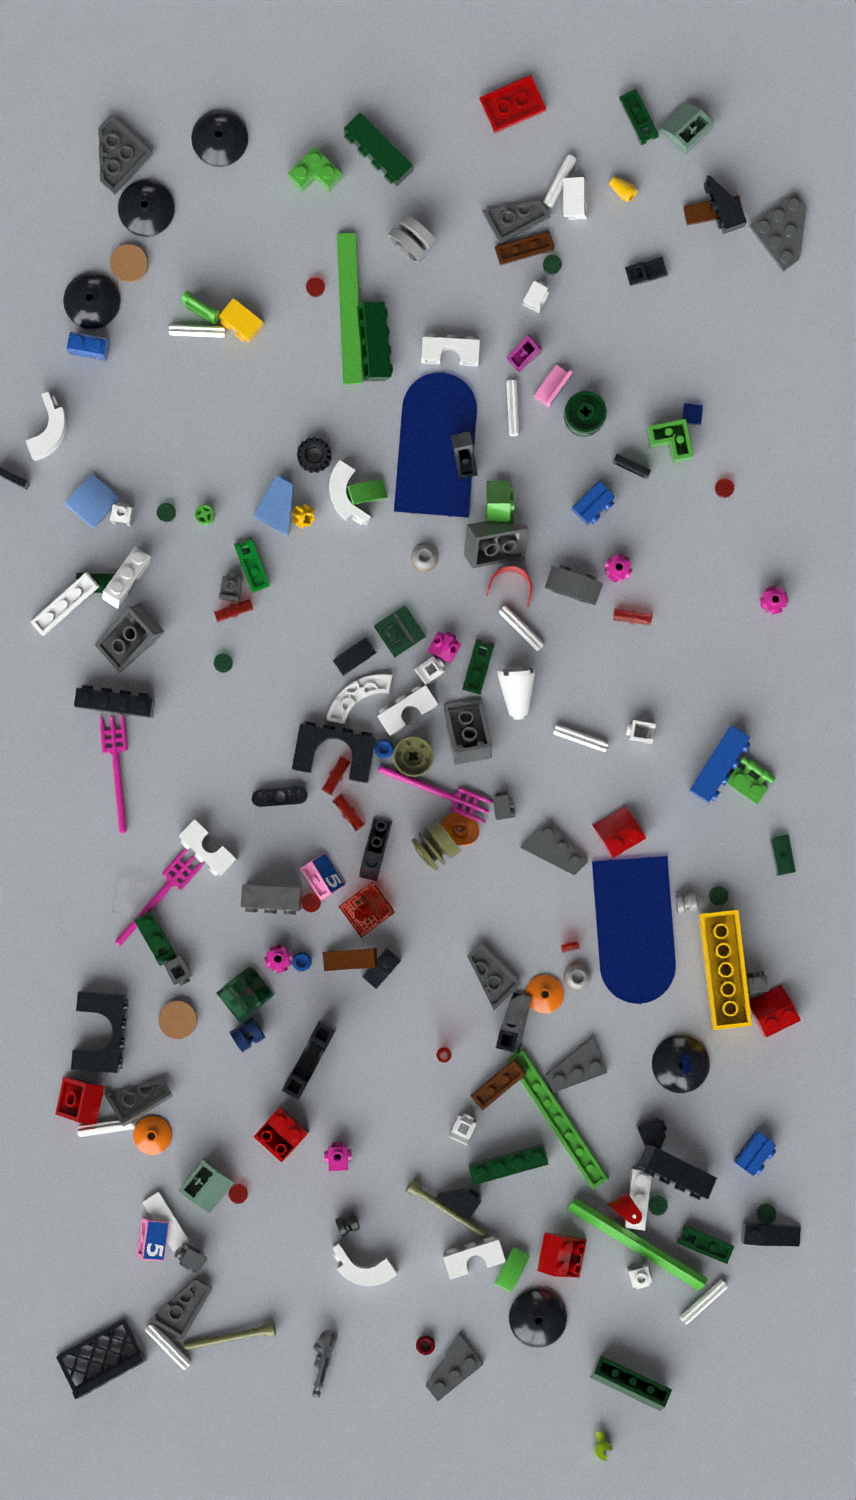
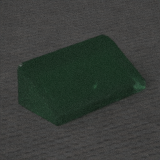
[770,835,796,876]

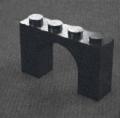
[292,721,376,784]
[71,991,129,1073]
[281,1019,337,1100]

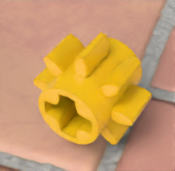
[291,503,315,529]

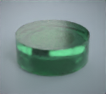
[543,255,562,275]
[157,503,176,523]
[214,653,233,673]
[708,886,728,905]
[648,1195,668,1216]
[756,1203,776,1223]

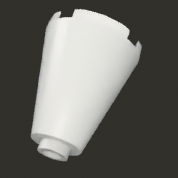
[497,667,535,720]

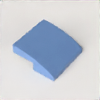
[65,474,120,529]

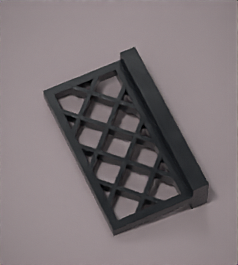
[56,1319,147,1399]

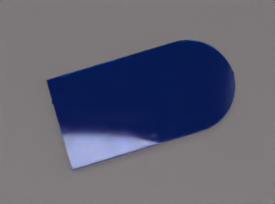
[394,372,477,518]
[592,856,676,1005]

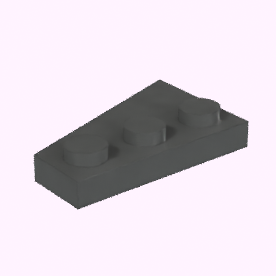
[482,200,550,245]
[521,821,588,876]
[467,942,521,1010]
[546,1036,607,1093]
[104,1078,173,1127]
[149,1278,212,1340]
[426,1333,483,1401]

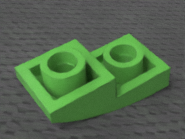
[347,479,388,505]
[494,1247,530,1293]

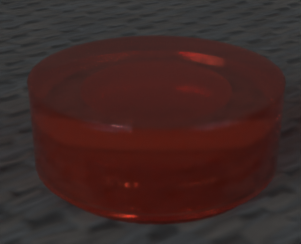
[306,277,325,297]
[715,478,734,498]
[301,893,321,912]
[560,941,581,953]
[228,1184,248,1204]

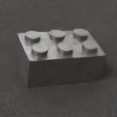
[241,884,302,915]

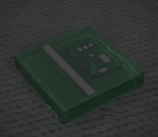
[373,605,426,658]

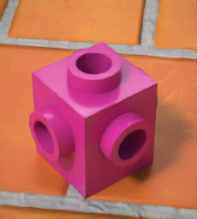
[604,554,633,583]
[759,586,789,615]
[427,631,461,664]
[264,944,293,973]
[324,1142,352,1171]

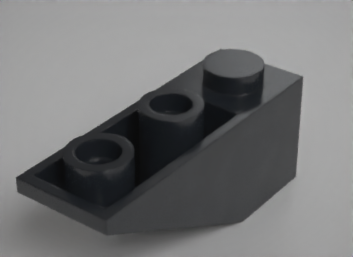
[703,175,747,234]
[359,817,392,881]
[496,992,532,1053]

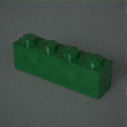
[344,113,413,186]
[357,302,393,381]
[468,1144,549,1185]
[590,1356,672,1411]

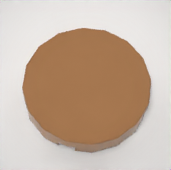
[110,244,148,283]
[159,1001,197,1039]

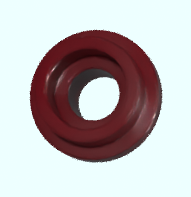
[416,1335,435,1355]

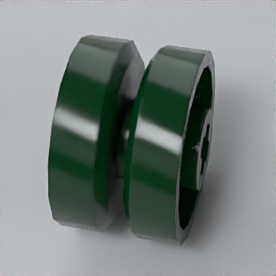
[563,391,607,437]

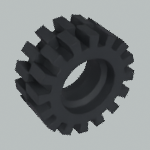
[297,437,332,473]

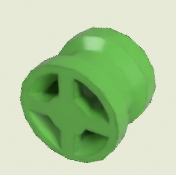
[195,505,215,526]

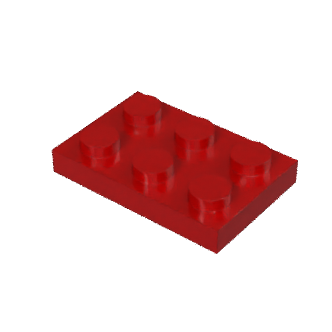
[479,75,546,134]

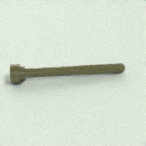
[405,1179,488,1238]
[183,1321,276,1350]

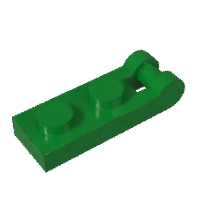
[234,537,270,593]

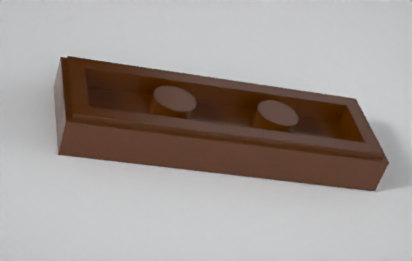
[683,195,741,226]
[495,231,554,266]
[322,948,378,971]
[470,1059,527,1111]

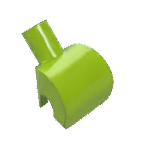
[593,1431,613,1461]

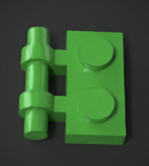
[727,756,775,804]

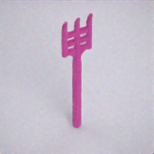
[99,714,128,834]
[378,765,493,823]
[115,848,205,946]

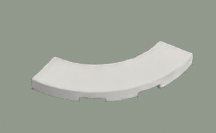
[326,674,393,725]

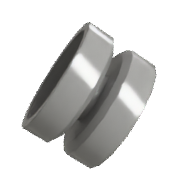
[388,215,436,263]

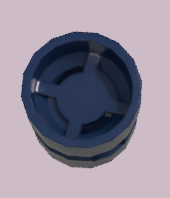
[230,1017,266,1053]

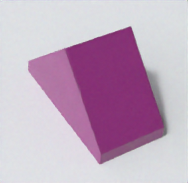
[507,334,542,372]

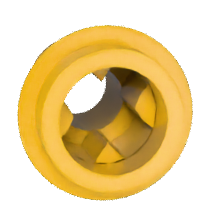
[609,176,638,202]

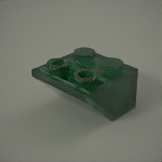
[216,965,275,1023]

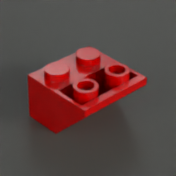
[253,1106,309,1163]
[537,1232,587,1278]

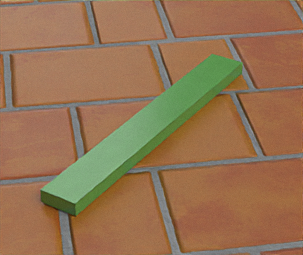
[337,233,362,385]
[507,1049,609,1189]
[566,1198,708,1291]

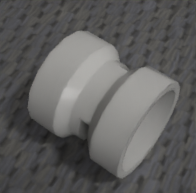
[675,892,697,914]

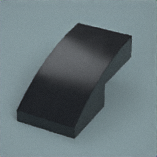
[625,257,668,286]
[332,637,377,676]

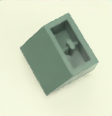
[659,102,714,155]
[178,1158,235,1213]

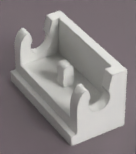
[563,177,587,219]

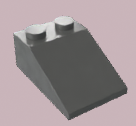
[464,521,529,568]
[95,603,165,673]
[444,698,492,765]

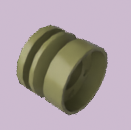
[393,736,434,777]
[411,820,461,871]

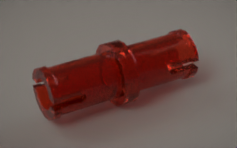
[214,598,254,623]
[613,608,653,626]
[321,756,351,796]
[332,794,365,831]
[436,1047,452,1063]

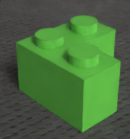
[288,147,342,192]
[646,419,693,463]
[486,481,514,524]

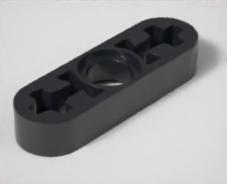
[252,787,308,807]

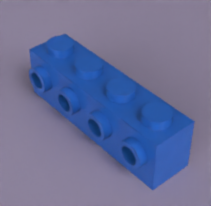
[689,725,751,804]

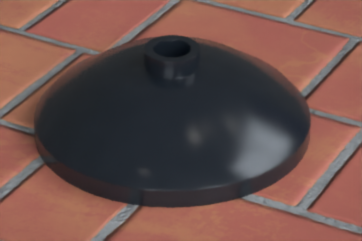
[191,110,248,167]
[118,180,175,237]
[63,272,121,329]
[652,1035,710,1093]
[509,1288,567,1348]

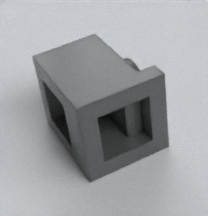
[219,573,243,603]
[493,791,515,820]
[164,955,192,986]
[746,971,769,994]
[175,1242,208,1275]

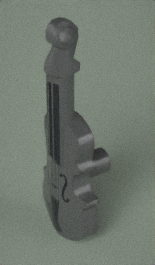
[312,1330,337,1398]

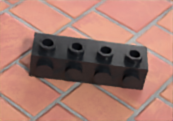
[74,685,155,718]
[638,1145,717,1200]

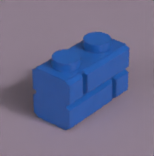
[66,331,110,361]
[571,481,615,525]
[733,1130,776,1177]

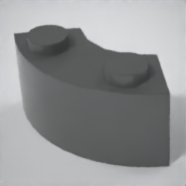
[545,565,603,605]

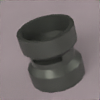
[335,1211,360,1237]

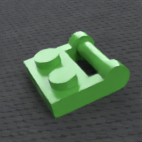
[181,291,220,326]

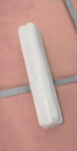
[543,154,576,208]
[169,324,225,337]
[506,380,519,436]
[499,605,544,651]
[553,724,609,752]
[77,1120,135,1137]
[680,1279,728,1324]
[145,1323,191,1370]

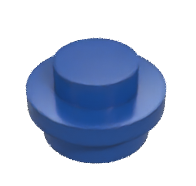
[375,739,394,759]
[292,952,312,971]

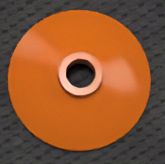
[442,812,479,846]
[525,975,564,1013]
[133,1116,172,1155]

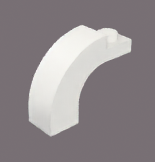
[25,392,67,461]
[329,460,371,525]
[332,1241,398,1286]

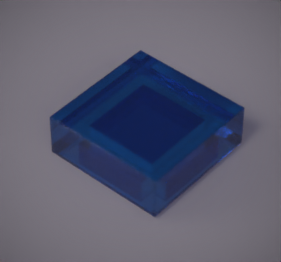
[682,403,703,425]
[680,1053,691,1075]

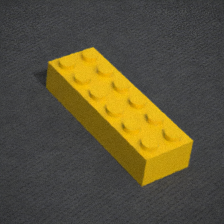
[698,910,752,1030]

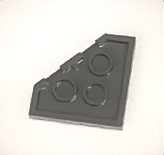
[98,114,153,195]
[749,192,807,272]

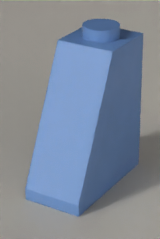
[254,475,294,536]

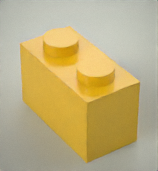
[219,298,264,343]

